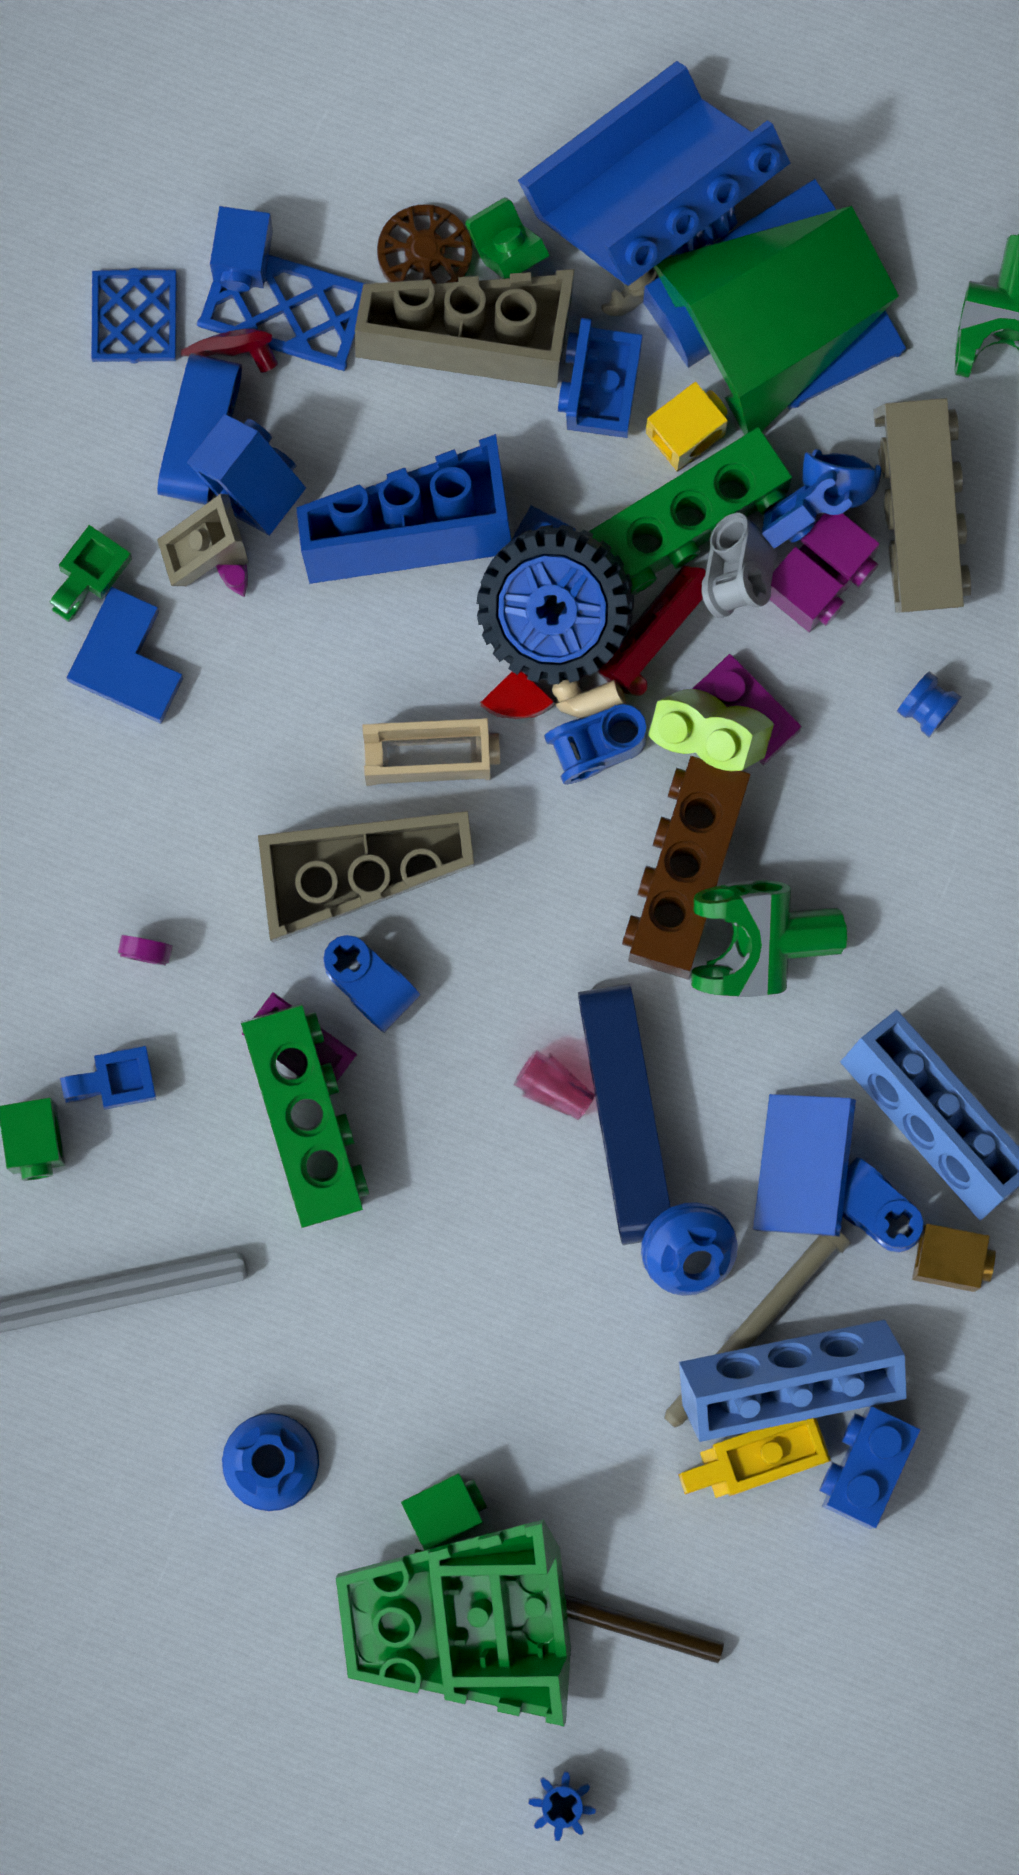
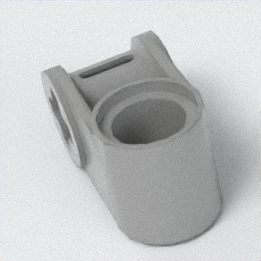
[702,513,778,618]

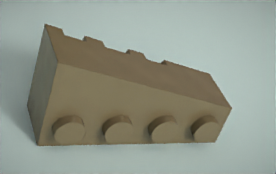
[355,269,575,388]
[873,398,971,613]
[258,811,474,943]

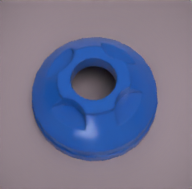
[641,1202,738,1296]
[222,1413,320,1511]

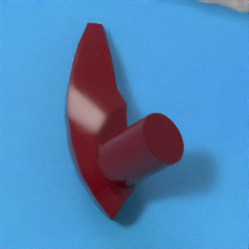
[181,329,278,373]

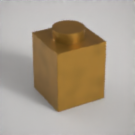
[912,1224,996,1292]

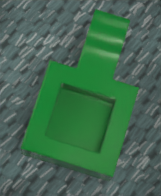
[50,525,132,622]

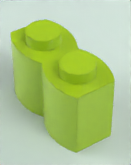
[648,689,774,771]

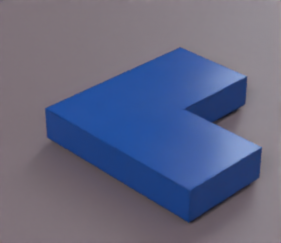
[66,587,184,724]

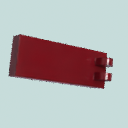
[597,566,706,696]

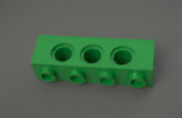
[588,427,792,595]
[241,1003,370,1228]

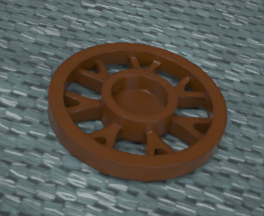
[377,204,472,284]

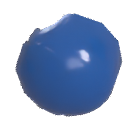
[803,449,881,509]

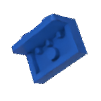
[558,318,643,438]

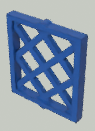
[91,268,177,364]

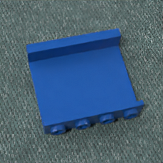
[518,61,791,286]

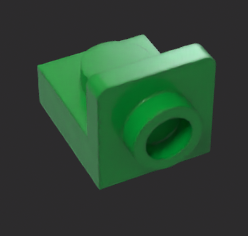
[465,197,549,279]

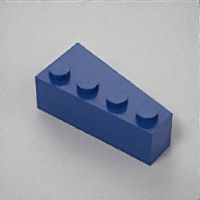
[296,434,512,584]

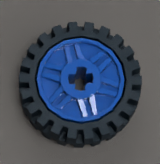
[476,525,634,684]

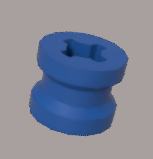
[897,671,962,737]

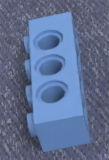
[840,1009,1019,1221]
[679,1320,907,1442]

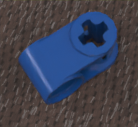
[544,704,647,785]
[323,935,420,1033]
[842,1157,923,1253]

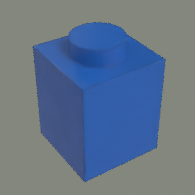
[210,206,273,292]

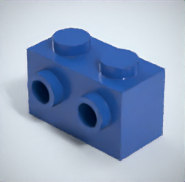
[187,414,307,536]
[819,1406,921,1529]

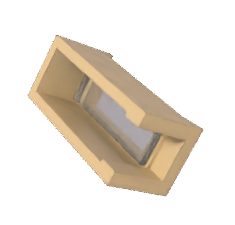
[362,718,500,786]

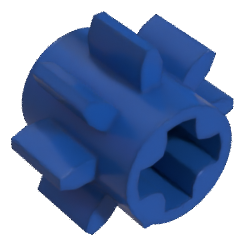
[528,1771,596,1841]

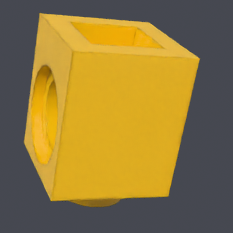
[645,381,728,471]

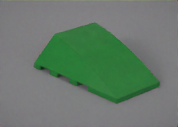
[654,205,899,435]
[336,1519,571,1727]

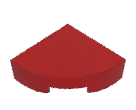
[480,672,554,719]

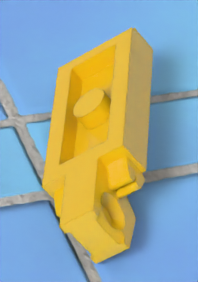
[678,1418,831,1498]

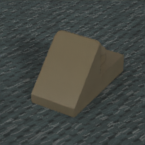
[157,494,249,587]

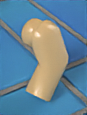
[552,679,626,718]

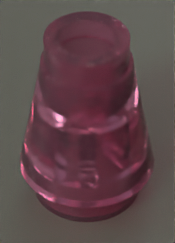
[513,1050,595,1120]

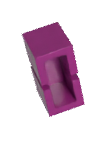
[770,513,880,633]

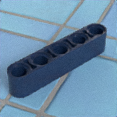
[578,983,671,1245]

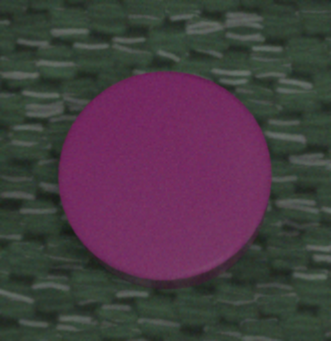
[118,935,173,966]

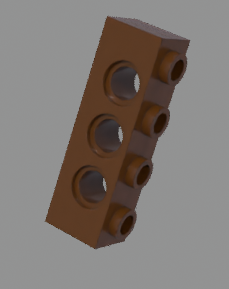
[622,756,751,980]

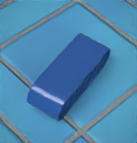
[157,353,242,505]

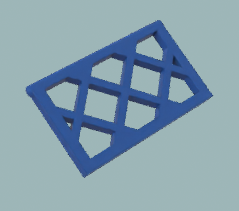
[197,255,364,371]

